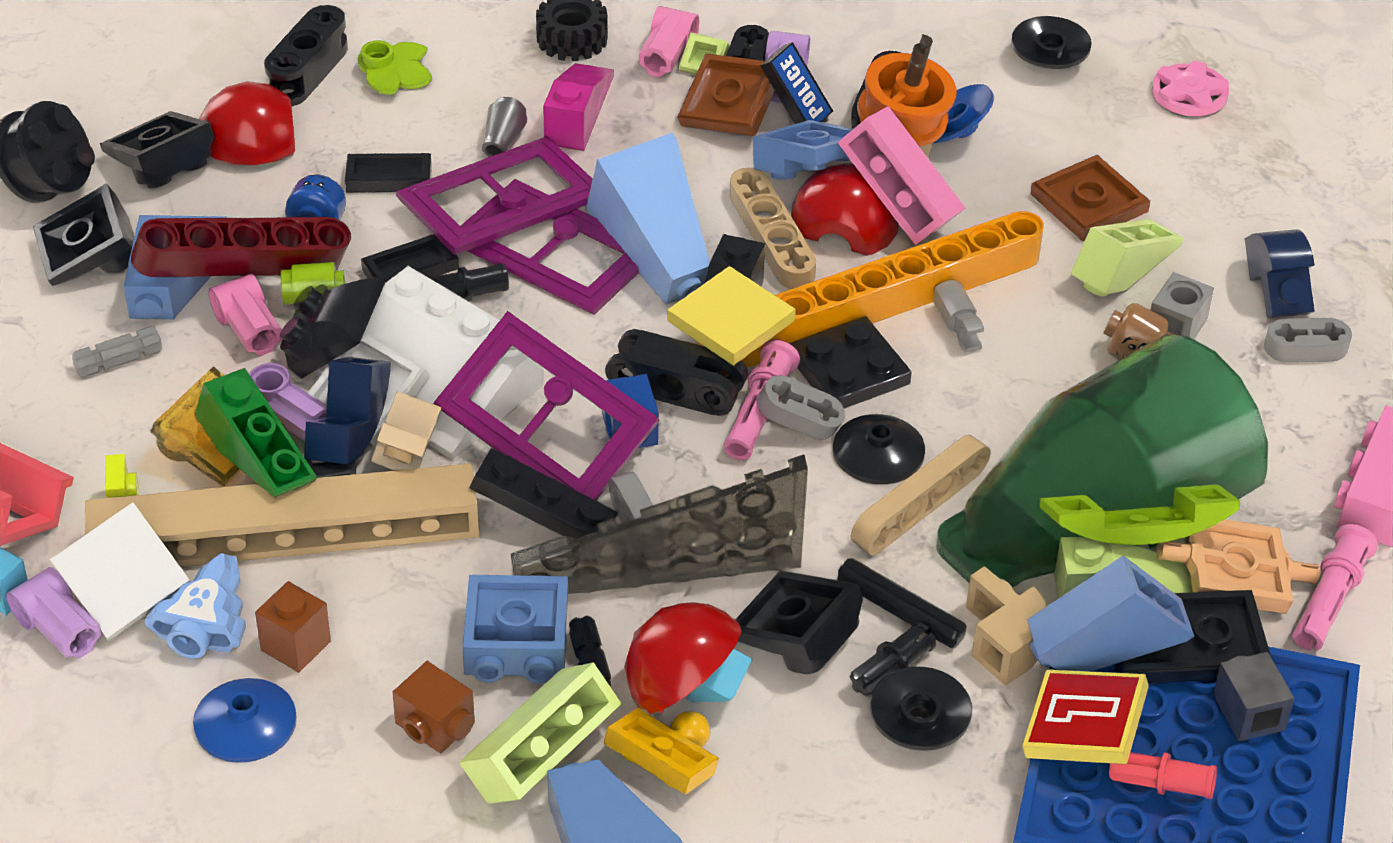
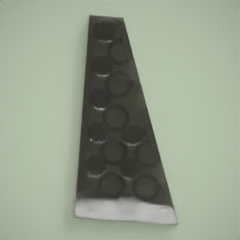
[510,454,808,594]

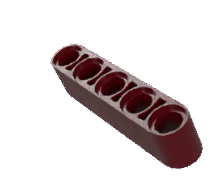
[131,217,351,277]

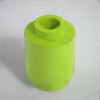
[281,262,345,309]

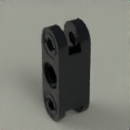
[264,5,348,107]
[605,329,748,416]

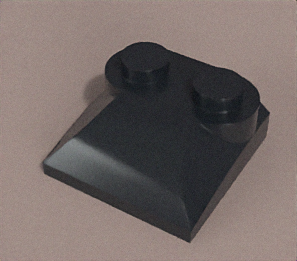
[100,111,215,188]
[33,183,135,286]
[280,277,385,379]
[735,570,863,674]

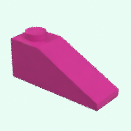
[543,63,614,151]

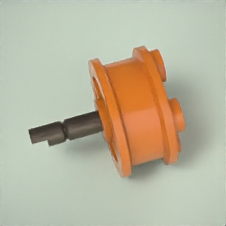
[857,34,957,146]

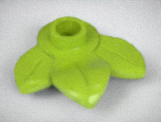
[357,40,432,95]

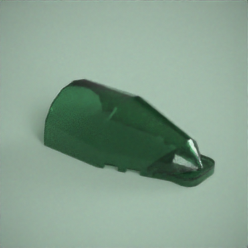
[936,334,1268,588]

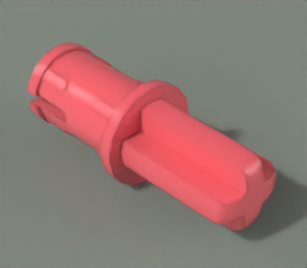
[1109,752,1217,799]

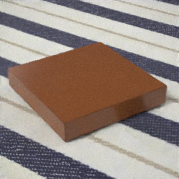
[677,53,775,136]
[1030,154,1150,241]

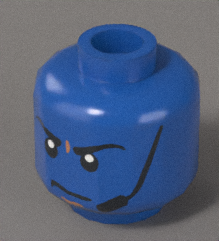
[285,174,346,220]

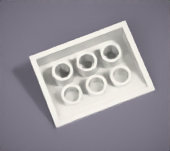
[318,266,544,460]

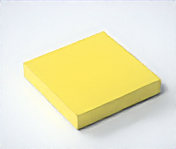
[667,266,796,366]

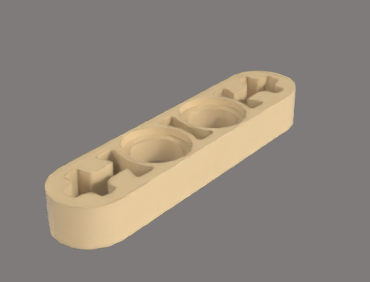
[730,167,816,289]
[850,435,991,555]

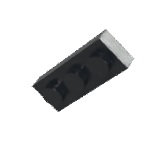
[469,448,619,554]

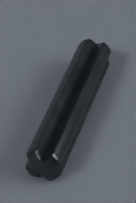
[837,558,967,648]

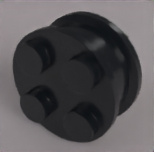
[0,101,95,203]

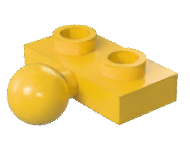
[603,708,719,795]

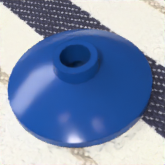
[933,84,994,143]
[193,678,297,762]

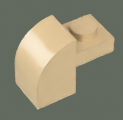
[371,391,441,470]
[966,566,1047,686]

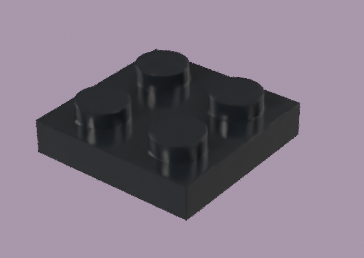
[789,316,912,409]

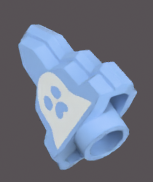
[145,553,246,659]

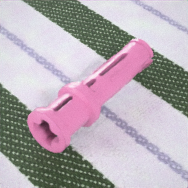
[723,340,800,460]
[1292,524,1378,651]

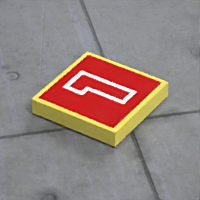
[1022,669,1149,764]

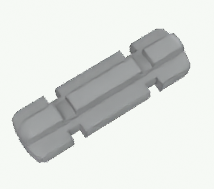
[72,326,162,377]

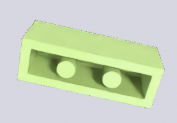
[459,662,622,804]

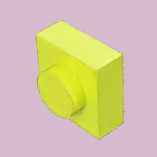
[105,454,139,498]

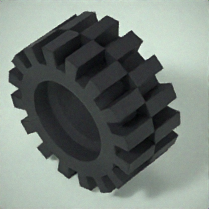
[536,0,608,61]

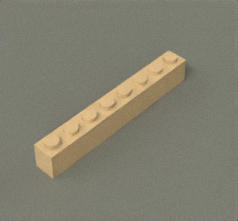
[85,463,479,567]

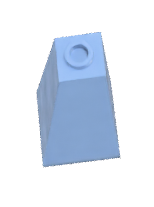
[586,133,710,304]

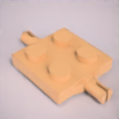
[1156,519,1320,614]

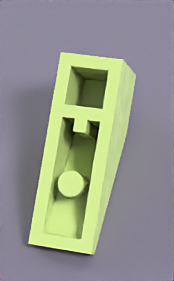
[1071,219,1184,296]
[1054,537,1193,599]

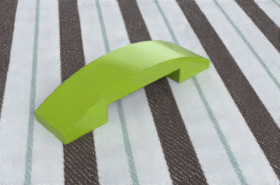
[1040,484,1240,545]

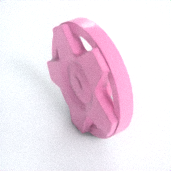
[1152,61,1229,116]

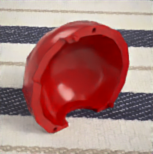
[199,81,295,165]
[791,163,899,255]
[624,602,742,714]

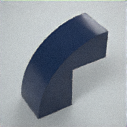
[304,357,391,464]

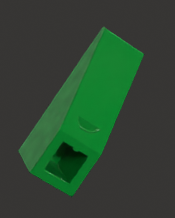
[195,368,317,497]

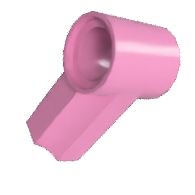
[639,6,700,78]
[208,273,282,356]

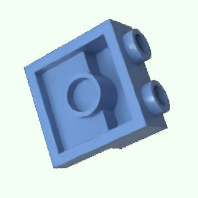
[753,120,853,180]
[463,575,568,684]

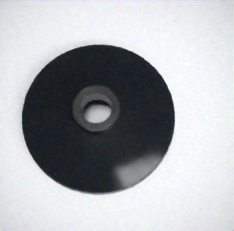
[1011,16,1092,69]
[833,414,925,484]
[870,666,972,751]

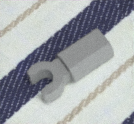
[933,280,984,352]

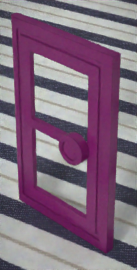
[396,136,593,255]
[461,179,639,315]
[433,311,660,500]

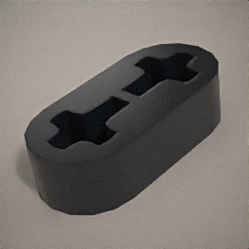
[726,25,769,61]

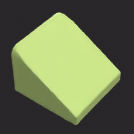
[678,32,730,75]

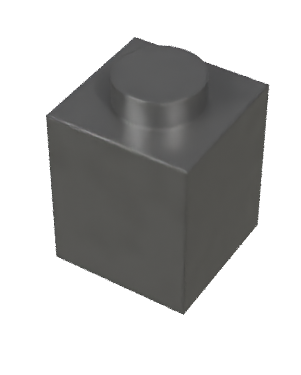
[1213,652,1294,741]

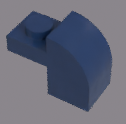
[1244,229,1315,318]

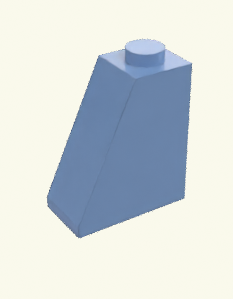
[124,215,227,319]
[1027,555,1195,672]
[547,759,682,843]

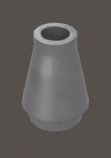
[482,97,527,157]

